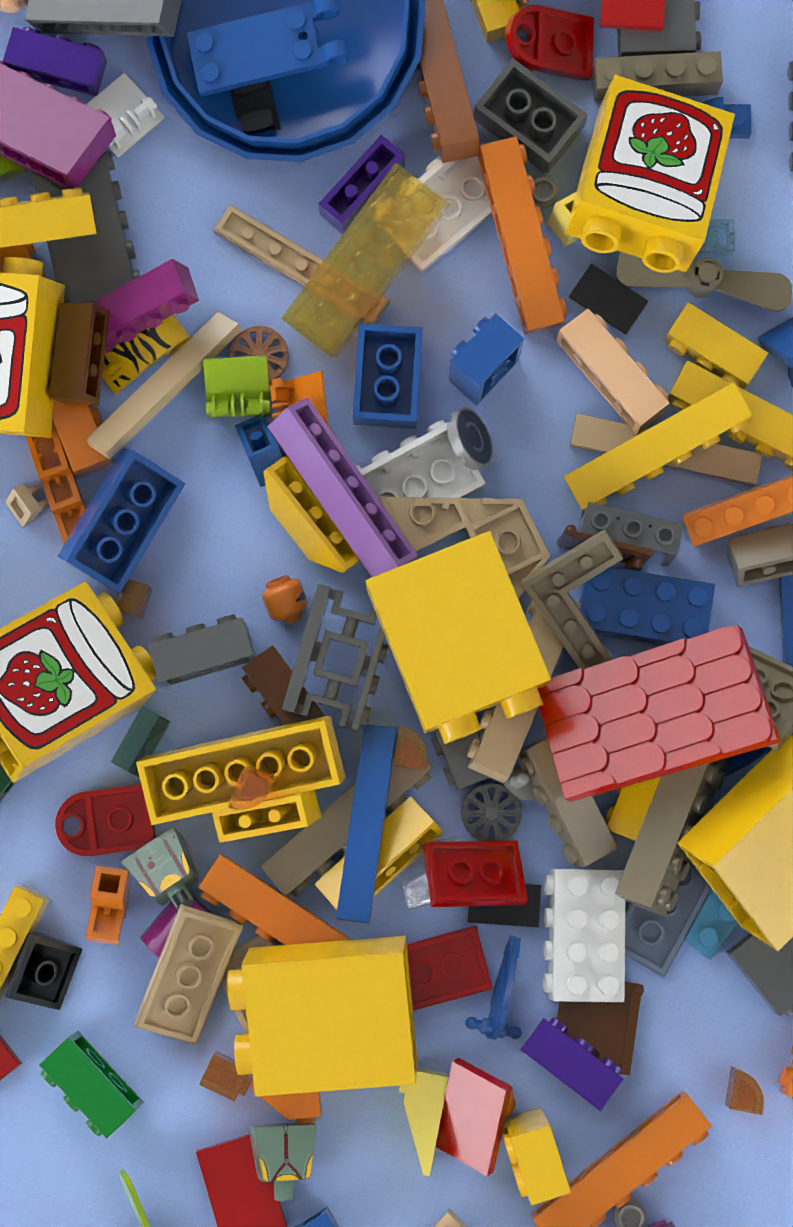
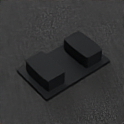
[230,80,281,135]
[569,263,649,335]
[468,884,541,927]

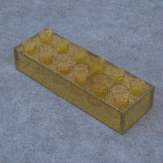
[281,163,451,357]

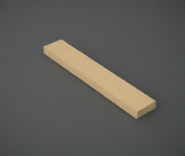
[214,204,390,324]
[86,311,242,459]
[570,414,763,486]

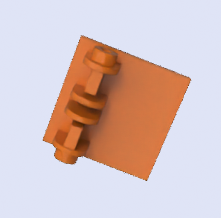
[269,371,329,427]

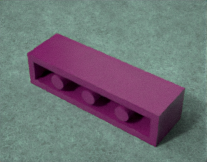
[92,259,199,354]

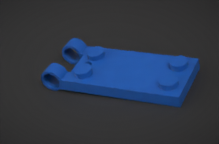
[187,0,350,97]

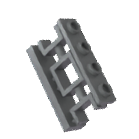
[282,584,389,732]

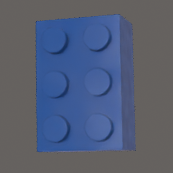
[449,313,524,406]
[353,323,423,429]

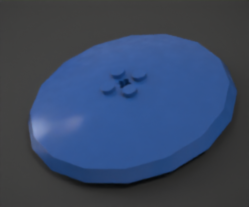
[146,0,426,162]

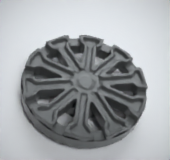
[461,782,522,841]

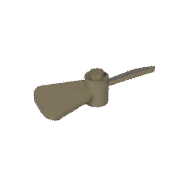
[616,251,792,312]

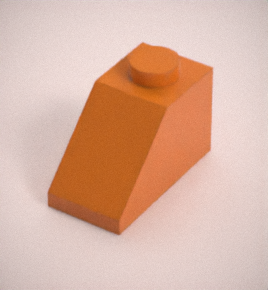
[251,1081,322,1124]

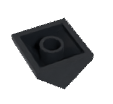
[5,931,83,1010]

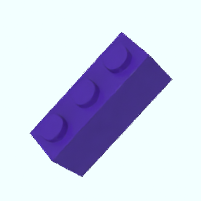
[2,27,107,96]
[318,134,405,234]
[520,1017,624,1111]

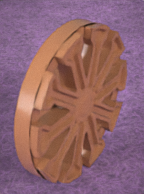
[229,325,289,383]

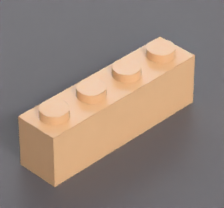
[556,308,670,435]

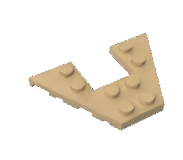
[379,496,550,599]

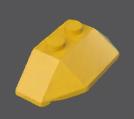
[263,455,360,573]

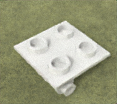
[86,72,165,158]

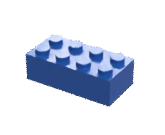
[57,448,186,593]
[579,567,715,645]

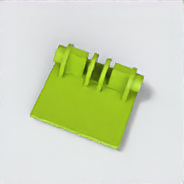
[203,356,271,418]

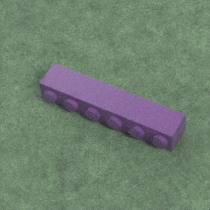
[267,398,418,577]

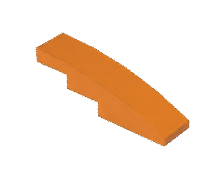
[25,419,86,544]

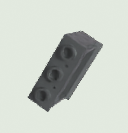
[578,502,684,567]

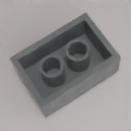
[473,58,588,174]
[148,614,256,687]

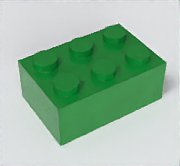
[39,1031,144,1139]

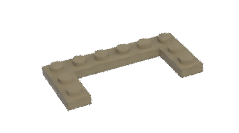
[521,529,623,669]

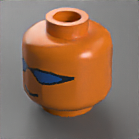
[261,575,308,624]

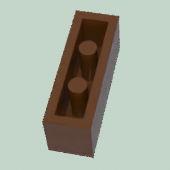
[49,303,110,405]
[242,645,325,725]

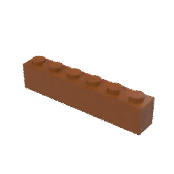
[414,0,480,163]

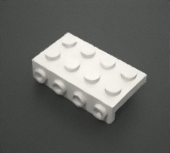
[377,156,492,273]
[356,420,486,499]
[543,869,625,1002]

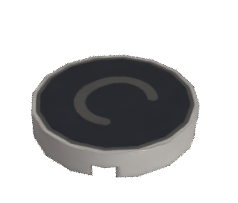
[447,407,493,470]

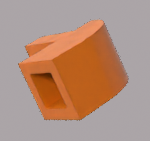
[85,866,130,945]

